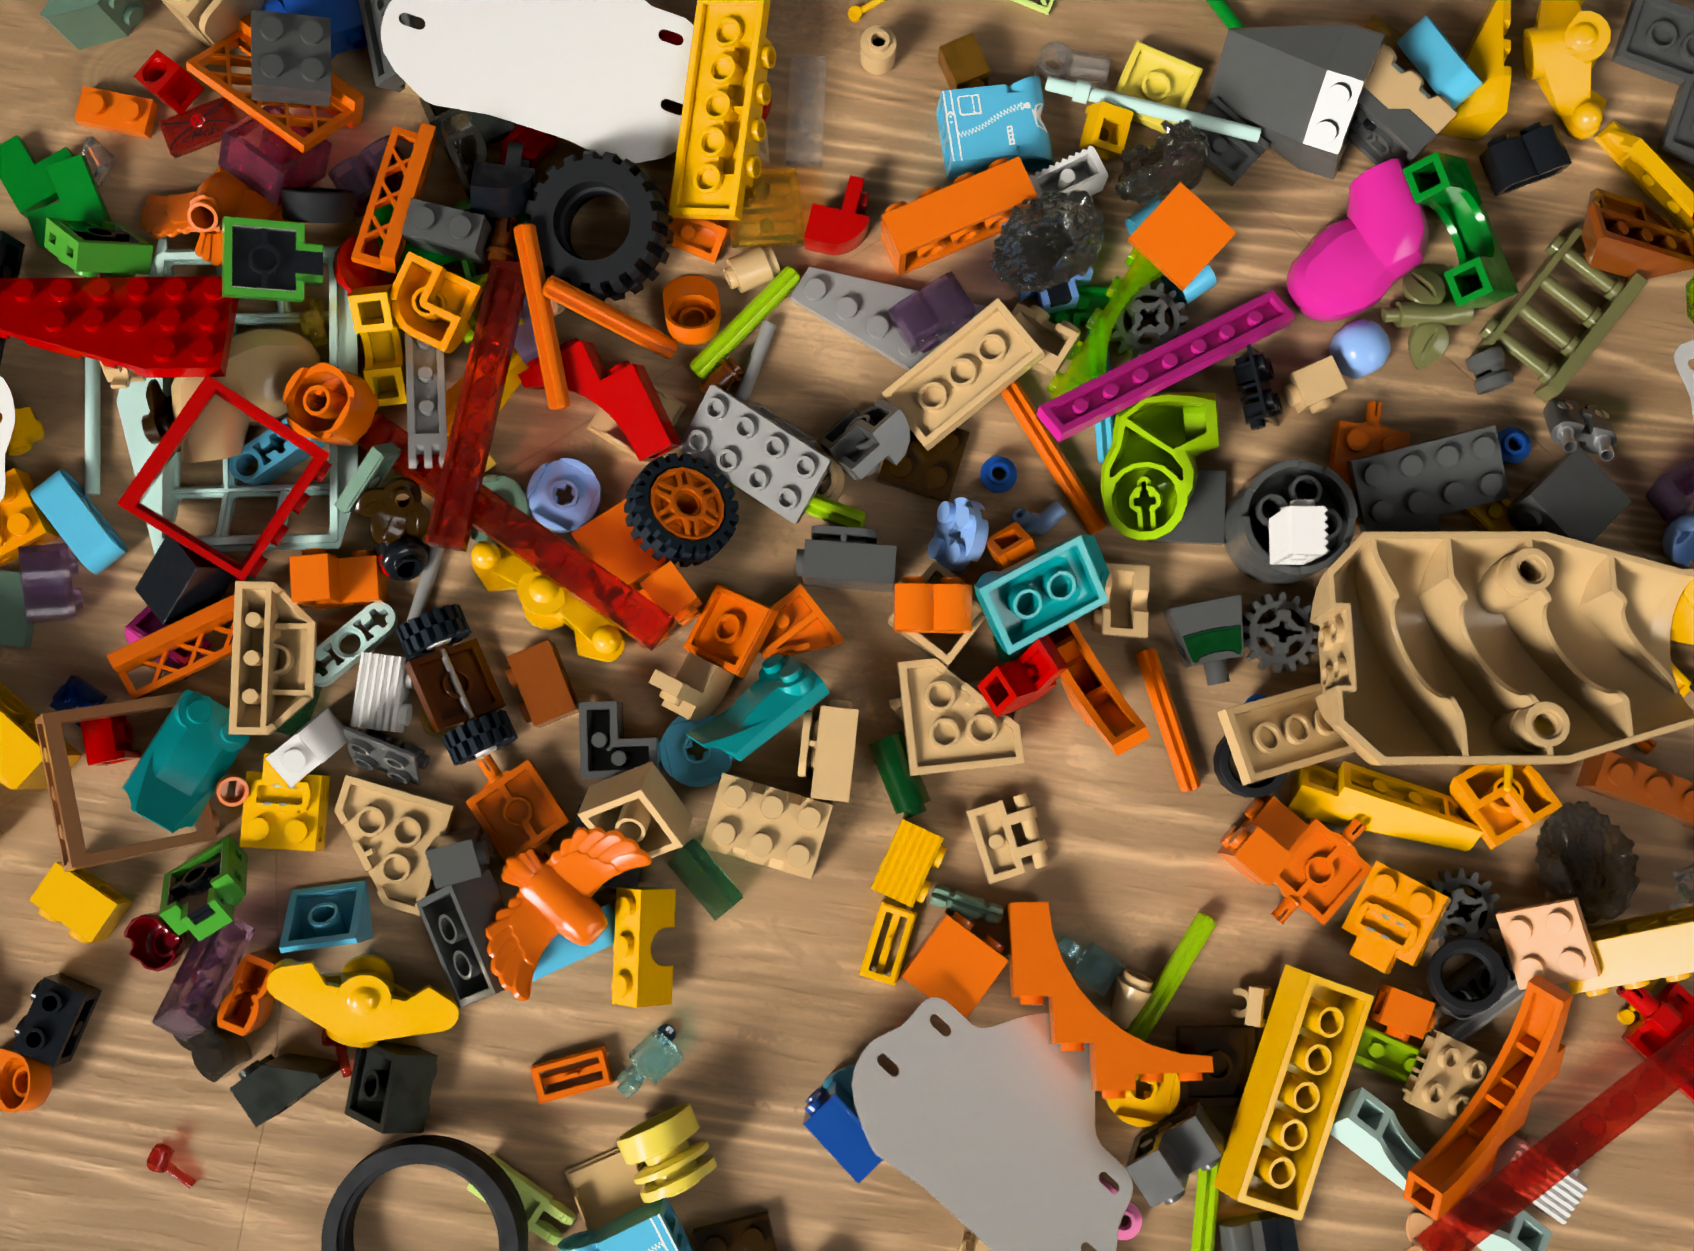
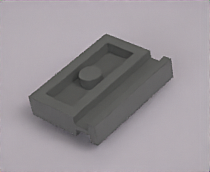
[1178,97,1270,187]

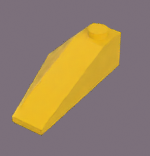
[1440,0,1511,140]

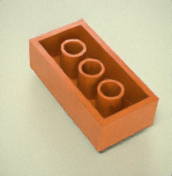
[880,156,1038,277]

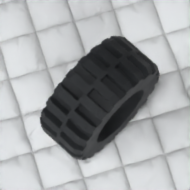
[524,151,674,302]

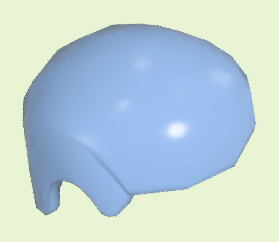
[1329,319,1391,379]
[1661,512,1694,568]

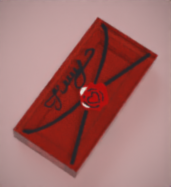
[158,96,243,159]

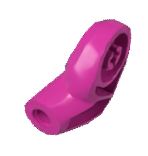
[1287,158,1429,322]

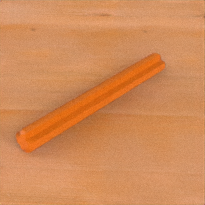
[513,223,571,410]
[1001,379,1107,535]

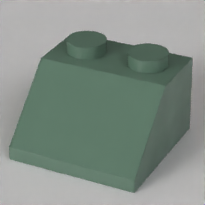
[40,0,147,50]

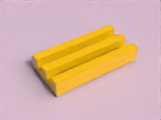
[859,901,917,986]

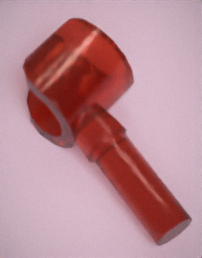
[322,1028,352,1078]
[147,1143,196,1189]

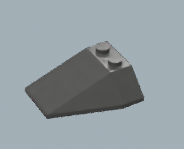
[1207,23,1386,180]

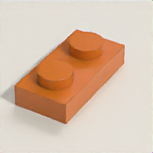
[74,86,159,139]

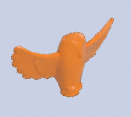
[141,164,311,267]
[485,827,651,1001]

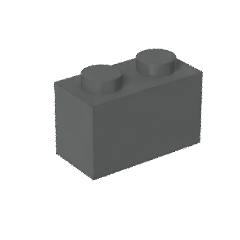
[402,198,493,265]
[425,825,494,889]

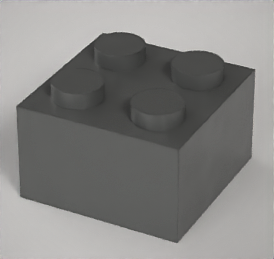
[251,10,332,107]

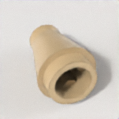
[1108,969,1153,1030]

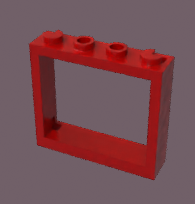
[117,374,332,581]

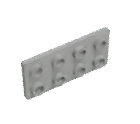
[679,385,832,524]

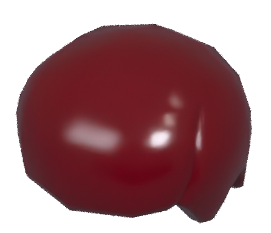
[124,912,187,972]

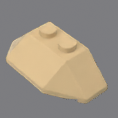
[229,581,317,735]

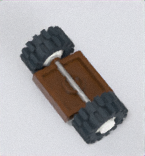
[396,604,518,766]

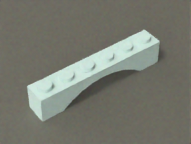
[1330,1087,1552,1251]

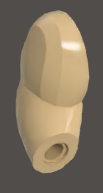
[171,329,322,463]

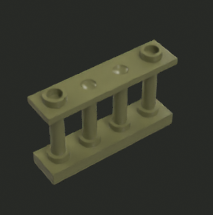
[1475,227,1648,403]

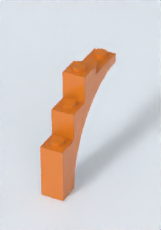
[986,521,1151,756]
[1007,902,1214,1099]
[1403,974,1573,1222]

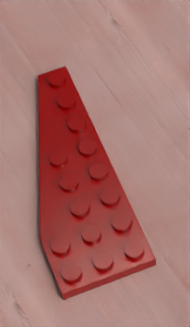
[0,276,239,378]

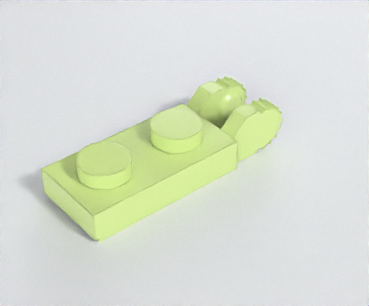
[467,1153,576,1246]

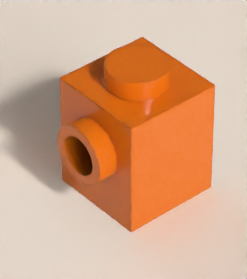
[1368,982,1436,1042]

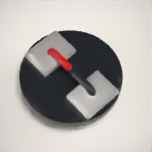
[657,1024,676,1044]

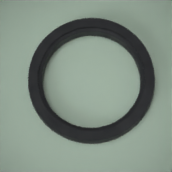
[321,1135,528,1251]

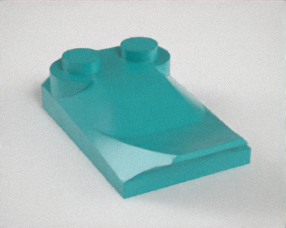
[974,533,1110,655]
[686,654,830,761]
[121,690,251,833]

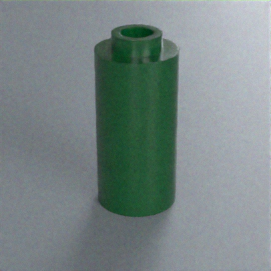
[868,731,931,819]

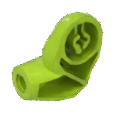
[1100,392,1220,541]

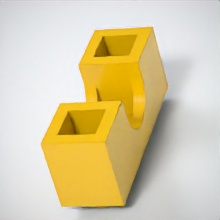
[348,284,407,407]
[611,887,676,1008]

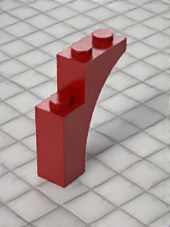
[518,338,682,462]

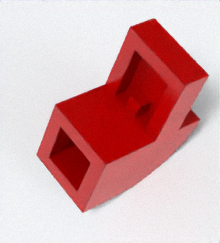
[804,175,870,255]
[977,635,1069,717]

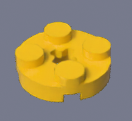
[1106,1073,1180,1127]

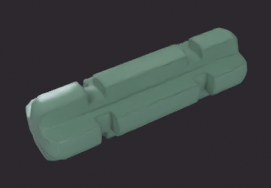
[930,884,1004,925]

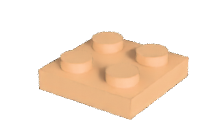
[1496,897,1602,990]

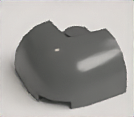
[817,399,910,481]

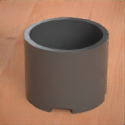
[1224,459,1358,585]

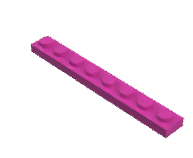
[1036,290,1295,442]

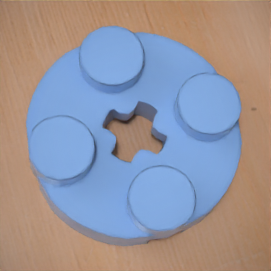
[527,458,603,533]
[928,497,989,574]

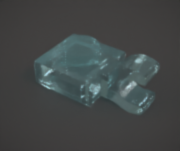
[1057,935,1125,997]
[616,1028,683,1098]

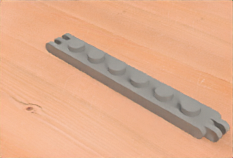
[405,265,448,469]

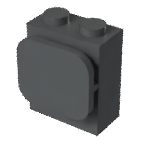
[1507,446,1631,544]
[796,525,897,592]

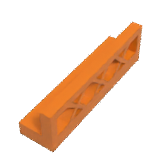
[351,122,437,274]
[106,594,234,700]

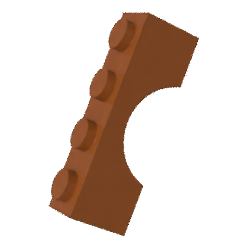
[1576,751,1694,830]

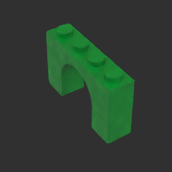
[1402,151,1519,309]

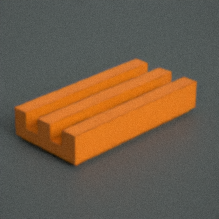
[530,1045,615,1104]

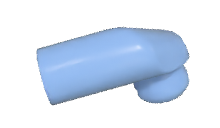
[1011,500,1067,536]

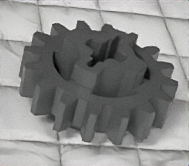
[1107,281,1188,360]
[1242,592,1319,674]
[1425,868,1503,947]

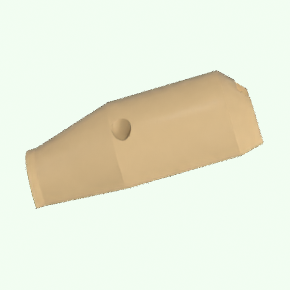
[1310,531,1694,766]

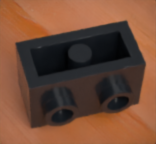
[12,973,102,1067]

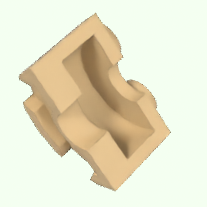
[1011,303,1081,376]
[1091,563,1150,639]

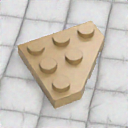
[897,658,1024,776]
[334,775,457,916]

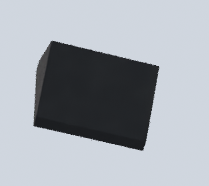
[135,535,235,625]

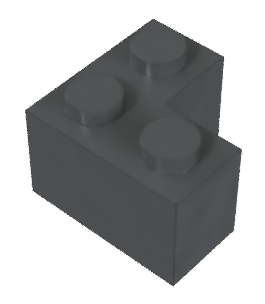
[579,701,662,779]
[1125,1102,1225,1208]

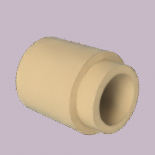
[860,25,897,75]
[723,246,780,294]

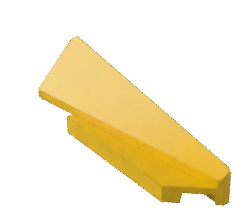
[1286,761,1483,851]

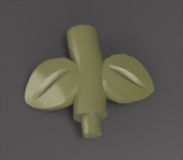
[1380,268,1474,370]

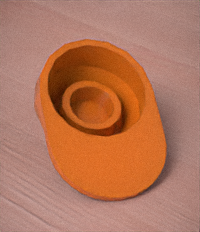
[663,275,721,345]
[0,1048,53,1113]

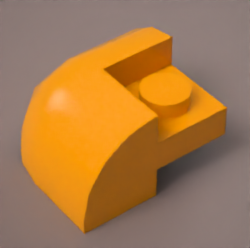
[389,251,484,353]
[1449,765,1563,850]

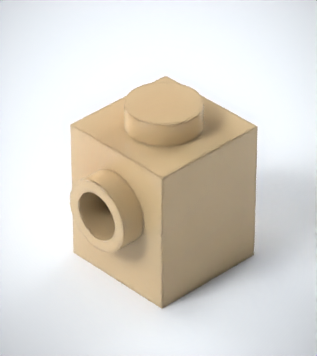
[1283,355,1348,415]

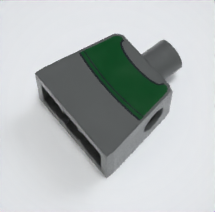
[1164,595,1244,686]

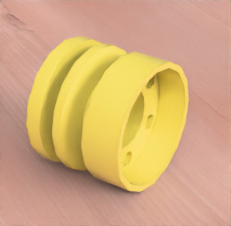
[616,1103,717,1203]

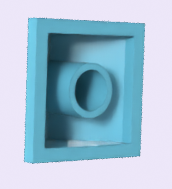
[279,880,373,953]

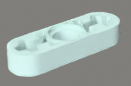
[315,602,398,687]

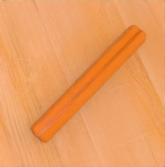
[543,276,678,359]
[1136,648,1201,792]

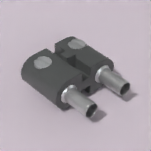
[1543,399,1617,461]

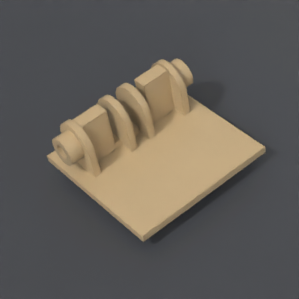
[1401,1029,1492,1124]

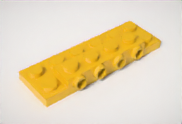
[668,0,776,221]

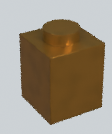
[938,32,990,90]

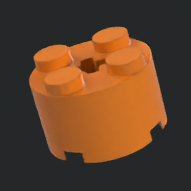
[283,362,379,447]

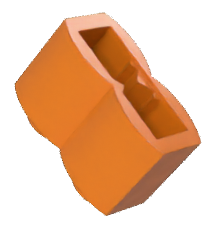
[893,576,972,634]
[217,949,286,1037]

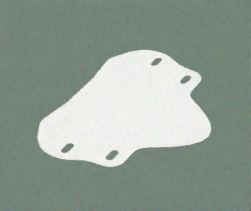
[381,0,694,163]
[852,997,1133,1251]

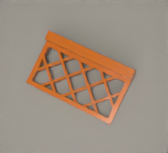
[186,14,365,154]

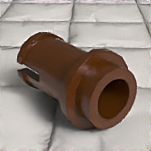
[485,217,519,265]
[697,357,744,395]

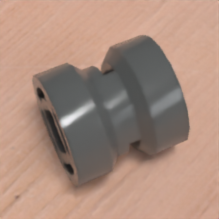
[1465,347,1514,395]

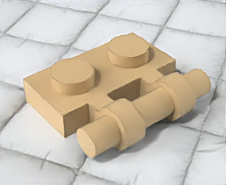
[966,792,1050,884]

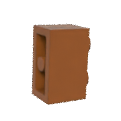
[505,640,579,728]

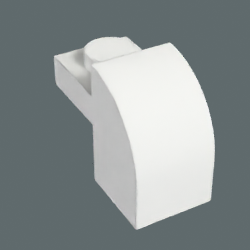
[265,707,347,787]

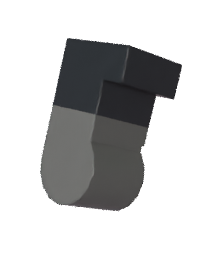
[1219,1211,1299,1251]

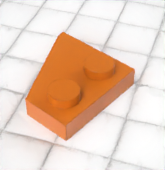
[759,584,845,660]

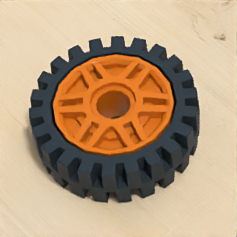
[624,453,739,567]

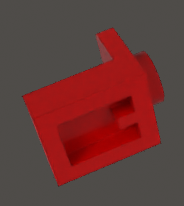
[500,124,556,174]

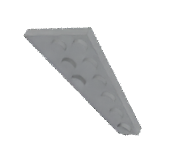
[790,267,987,371]

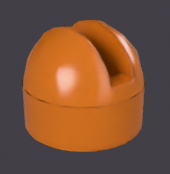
[215,774,249,807]

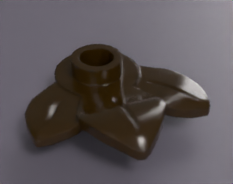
[142,379,181,452]
[354,477,430,544]

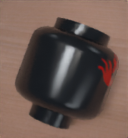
[373,532,428,581]

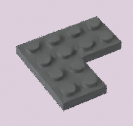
[1611,0,1694,164]
[1346,425,1510,533]

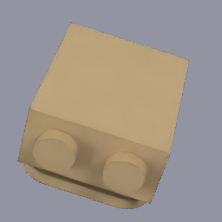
[161,0,264,47]
[798,699,859,802]

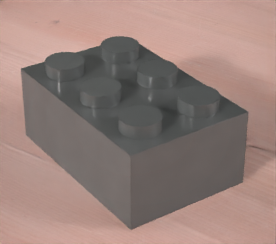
[416,869,505,1008]

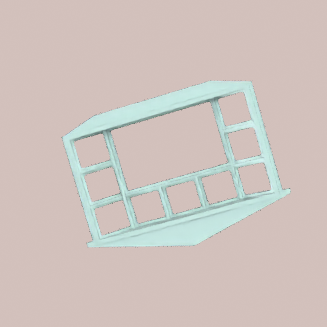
[116,238,358,555]

